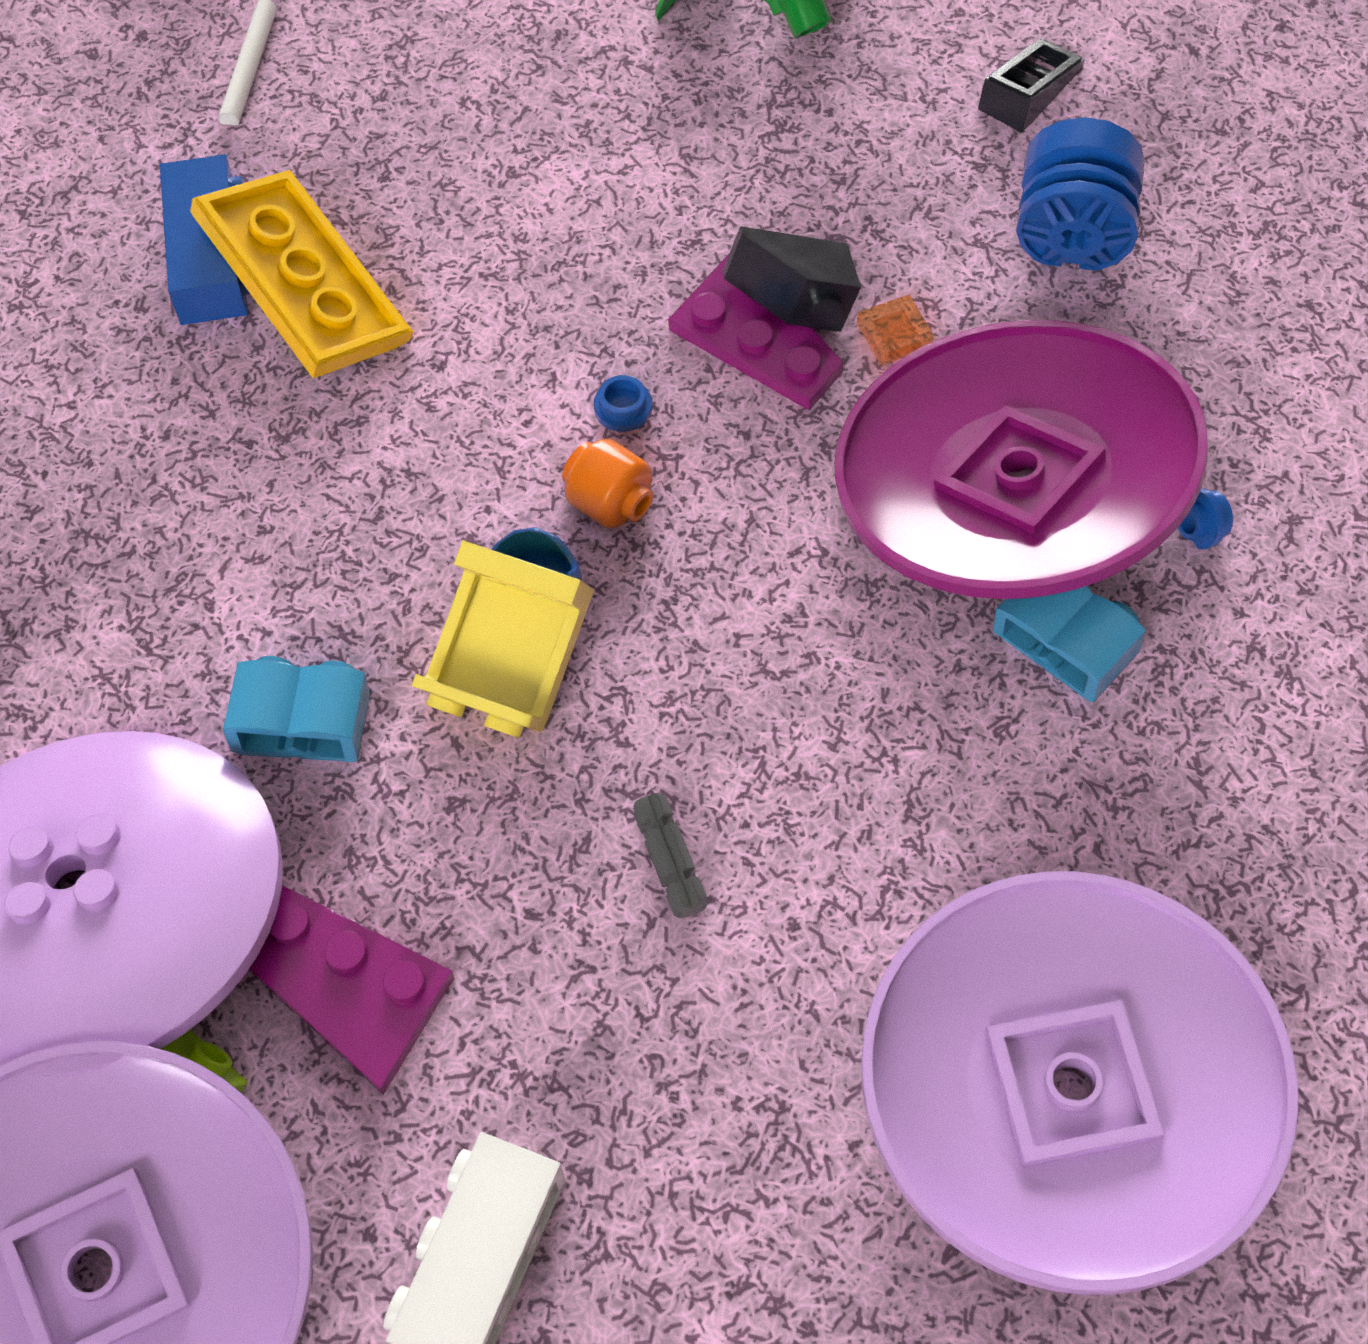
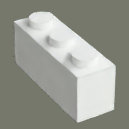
[383,1131,565,1344]

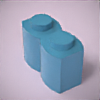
[993,586,1146,703]
[223,656,370,762]

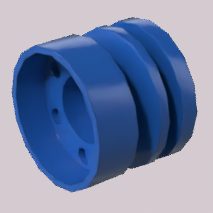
[1016,117,1145,271]

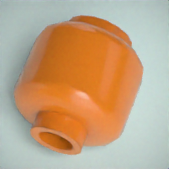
[562,438,654,529]

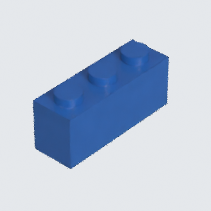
[159,154,250,325]

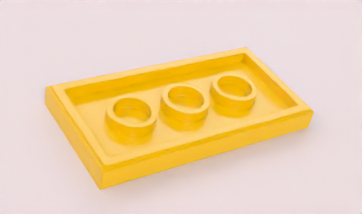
[190,170,413,379]

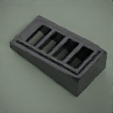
[978,38,1085,133]

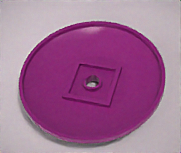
[834,320,1208,599]

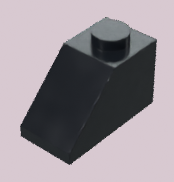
[722,226,861,332]

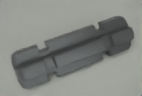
[633,793,707,918]

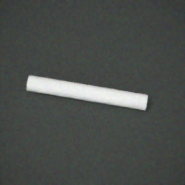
[218,0,277,125]

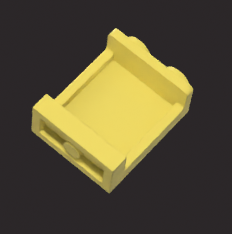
[411,540,594,738]

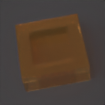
[856,294,934,365]

